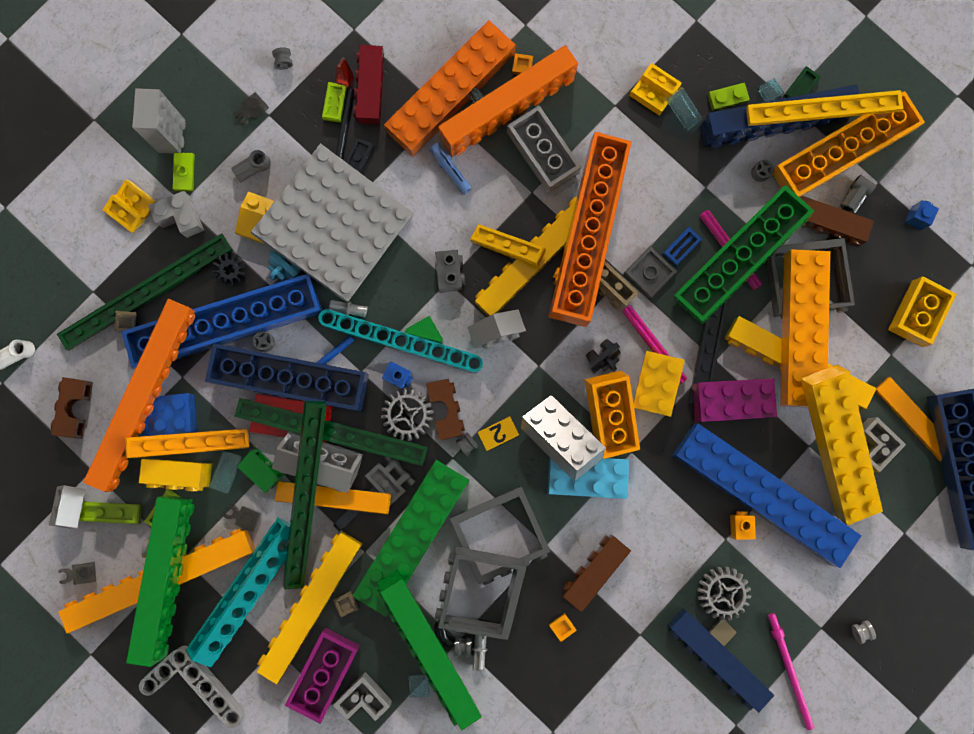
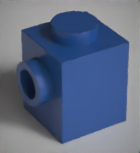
[904,200,939,230]
[382,361,413,389]

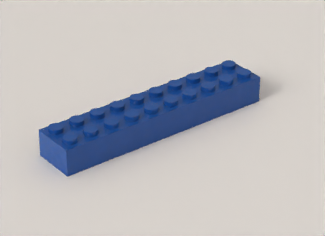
[121,274,322,369]
[672,424,862,568]

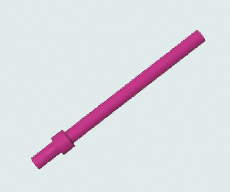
[768,613,814,730]

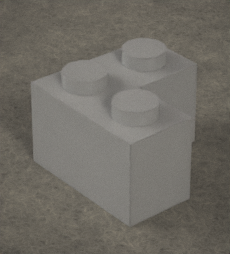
[148,191,205,238]
[467,310,526,350]
[862,417,906,472]
[333,672,392,721]

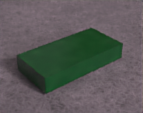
[783,66,821,98]

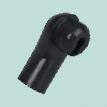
[434,622,455,648]

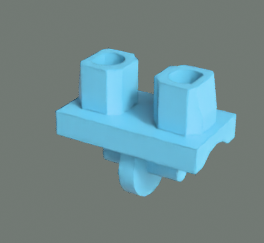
[268,251,302,281]

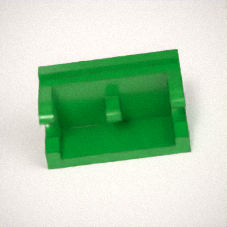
[237,448,285,493]

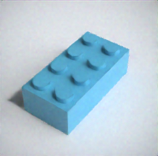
[547,457,629,499]

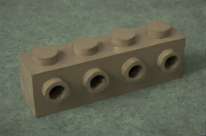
[598,261,639,311]

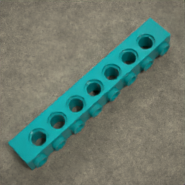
[186,517,290,667]

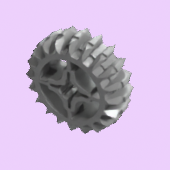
[381,389,434,441]
[697,566,751,621]

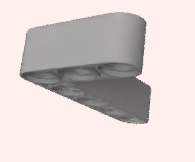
[139,646,245,728]

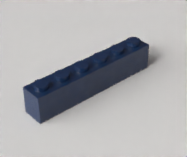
[667,608,775,713]

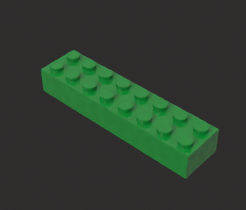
[674,185,814,325]
[353,460,469,617]
[126,495,194,667]
[376,570,482,731]

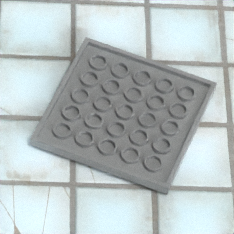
[251,143,413,303]

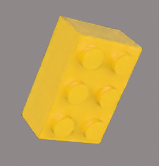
[888,276,957,347]
[633,351,685,417]
[139,459,212,491]

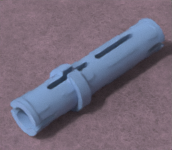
[429,143,472,195]

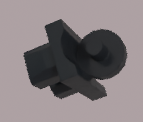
[586,339,621,373]

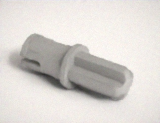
[329,300,368,318]
[472,634,488,671]

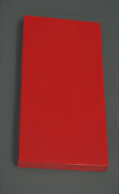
[249,394,333,442]

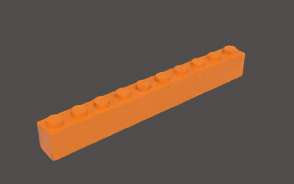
[83,299,195,492]

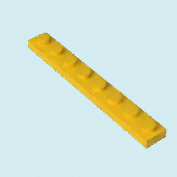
[746,90,904,126]

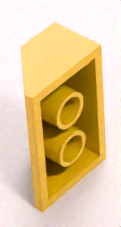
[235,192,275,245]

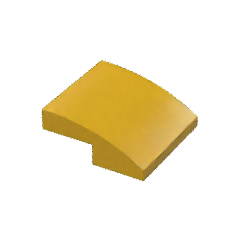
[629,63,682,116]
[102,179,158,233]

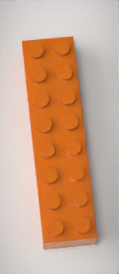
[384,20,516,157]
[438,45,578,157]

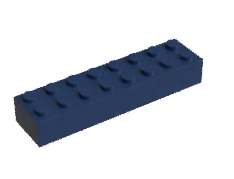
[700,84,859,148]
[205,343,369,412]
[927,389,974,550]

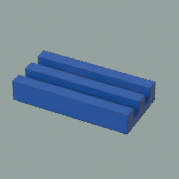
[662,227,703,267]

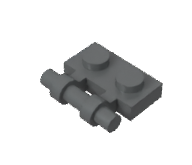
[365,457,416,504]

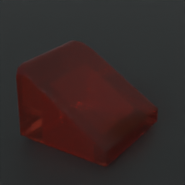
[335,58,354,86]

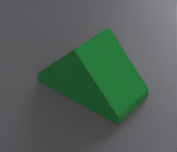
[405,316,444,344]

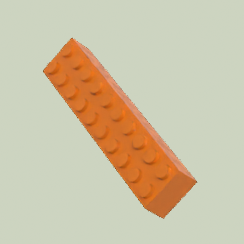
[548,131,632,327]

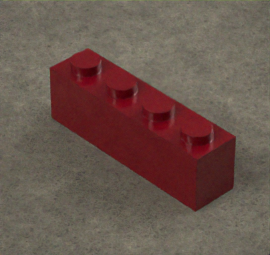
[353,45,384,125]

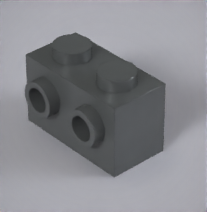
[435,250,465,293]

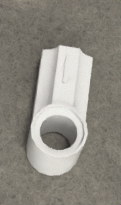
[0,340,35,370]

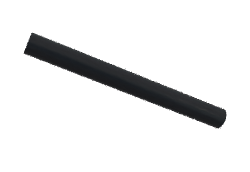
[335,88,354,159]

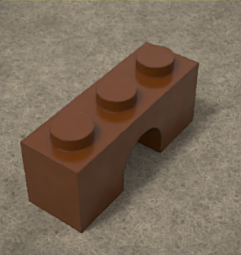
[51,377,93,439]
[426,378,465,441]

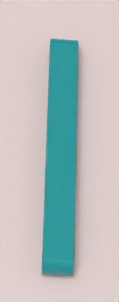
[318,309,483,374]

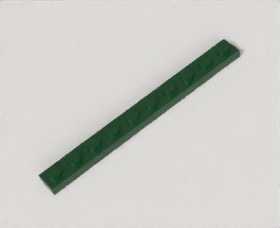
[57,233,234,351]
[234,398,428,466]
[283,401,327,590]

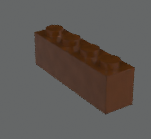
[800,196,874,247]
[562,534,631,612]

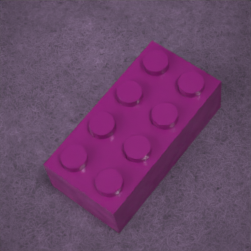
[692,378,778,422]
[285,628,360,724]

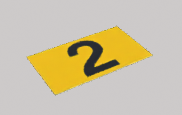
[478,417,519,451]

